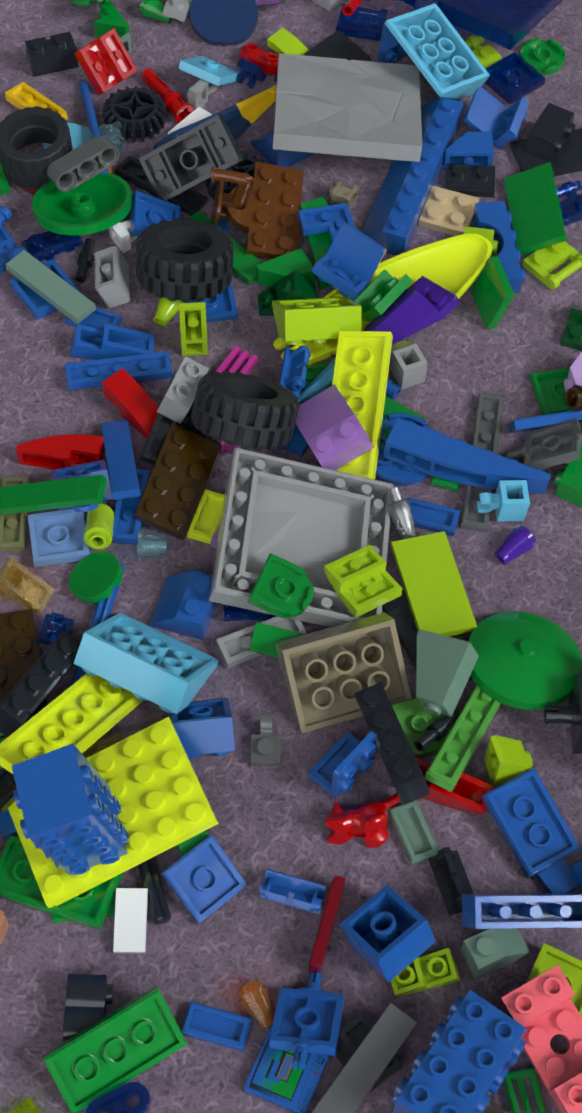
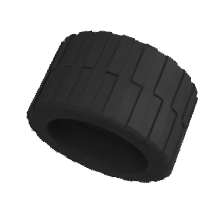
[0,106,73,189]

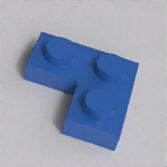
[298,203,355,243]

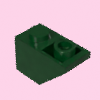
[258,271,316,316]

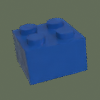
[339,885,436,983]

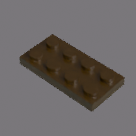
[133,423,221,540]
[0,608,48,714]

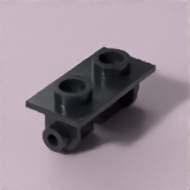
[428,847,474,916]

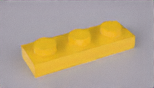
[5,82,68,120]

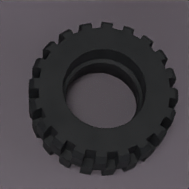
[136,218,234,302]
[191,371,300,450]

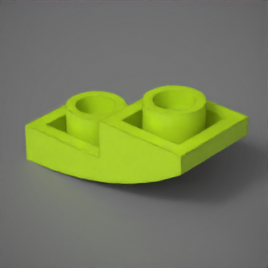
[391,948,461,997]

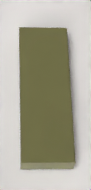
[0,477,30,551]

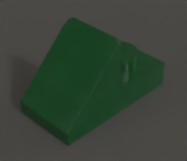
[560,305,582,351]

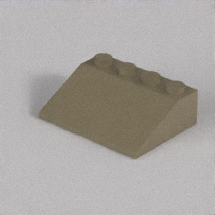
[275,612,412,734]

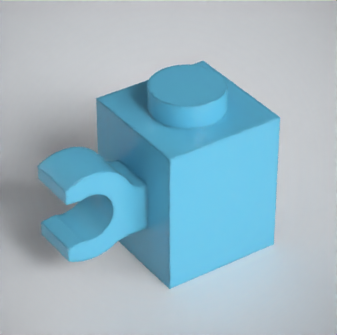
[477,480,530,522]

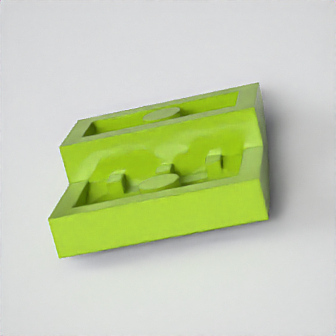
[324,545,402,618]

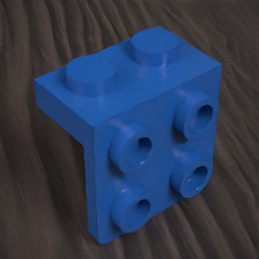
[464,87,529,148]
[311,223,386,300]
[308,731,377,799]

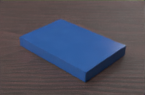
[482,768,581,878]

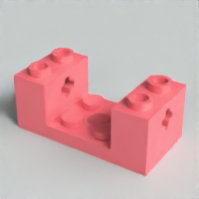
[497,965,582,1113]

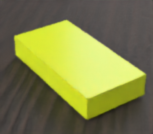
[187,489,225,544]

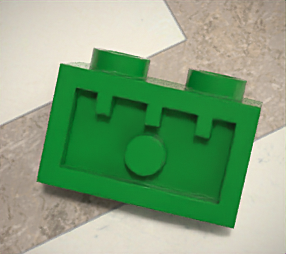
[354,270,413,322]

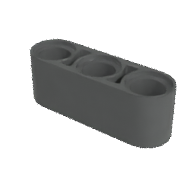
[47,135,120,192]

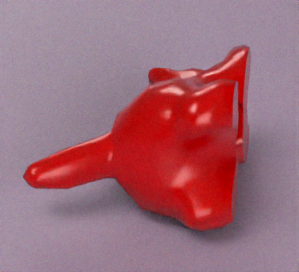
[325,792,400,848]

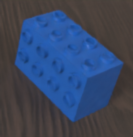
[12,744,129,875]
[391,990,527,1113]

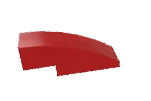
[102,368,159,439]
[16,434,105,470]
[393,757,494,815]

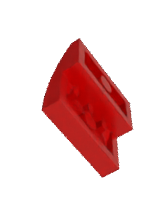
[74,28,137,95]

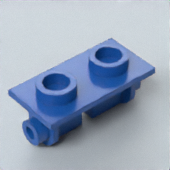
[279,345,311,400]
[259,869,327,914]

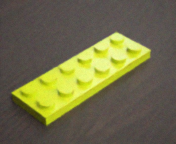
[332,331,393,480]
[0,673,144,774]

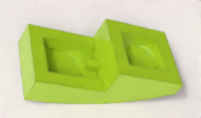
[267,27,309,55]

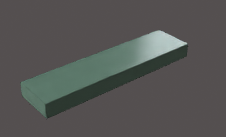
[6,250,96,324]

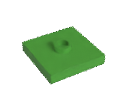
[392,698,451,758]

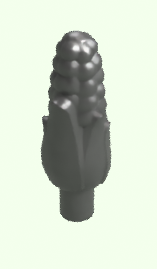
[388,486,416,540]

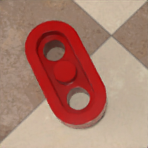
[239,43,279,75]

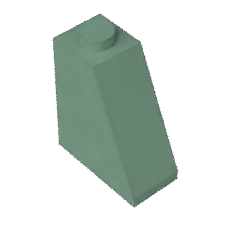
[416,629,479,717]

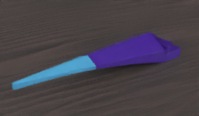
[298,276,459,405]

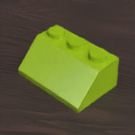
[272,297,361,345]

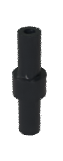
[75,238,95,283]
[414,711,459,751]

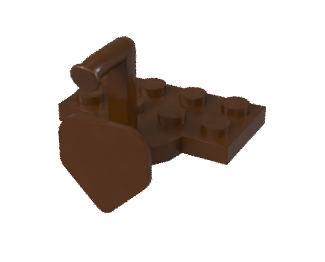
[210,162,304,259]

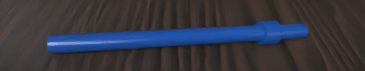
[79,81,109,174]

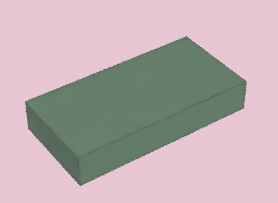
[388,800,439,866]

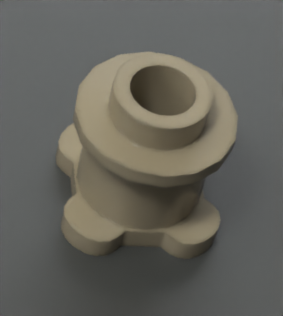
[328,181,359,210]

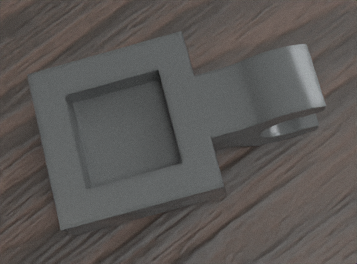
[251,713,281,766]

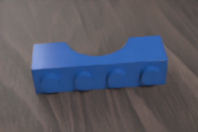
[473,201,525,293]

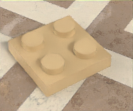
[418,186,480,236]

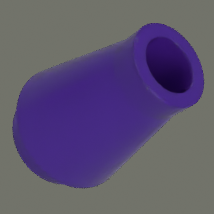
[495,525,536,565]

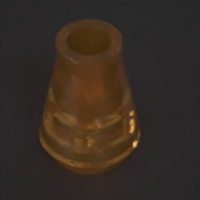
[236,979,275,1031]

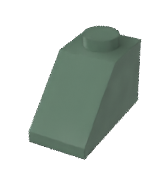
[460,928,531,980]

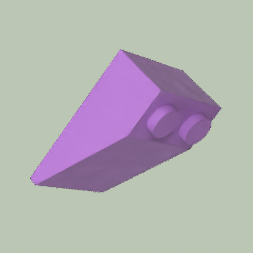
[295,384,374,471]

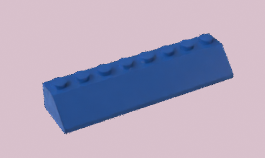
[361,97,464,256]

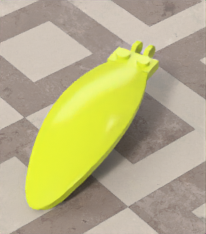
[273,233,492,365]

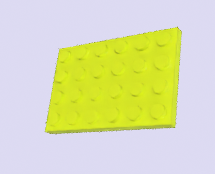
[8,717,219,908]

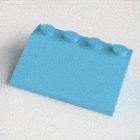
[385,3,490,99]
[73,612,220,714]

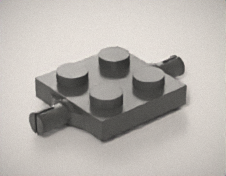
[507,418,582,470]

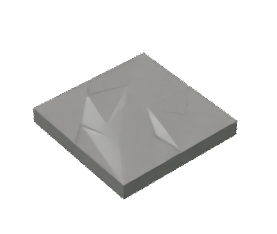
[273,53,422,162]
[209,447,394,627]

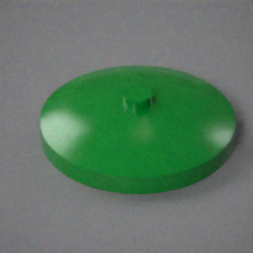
[32,173,133,236]
[468,611,582,710]

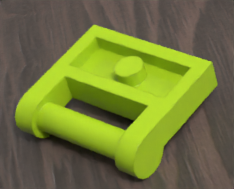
[522,241,582,290]

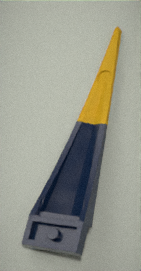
[153,85,277,149]

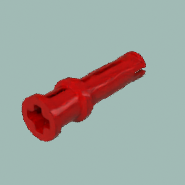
[141,68,194,123]

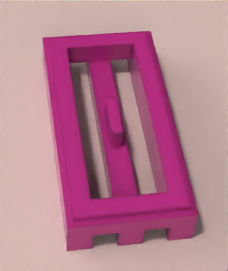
[216,346,258,375]

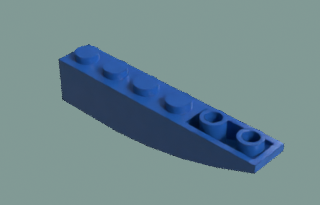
[383,418,551,494]

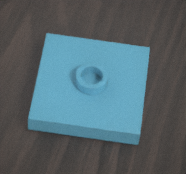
[179,56,241,86]

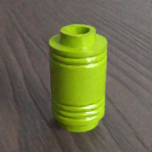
[84,503,114,550]

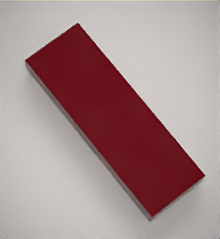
[309,875,346,975]

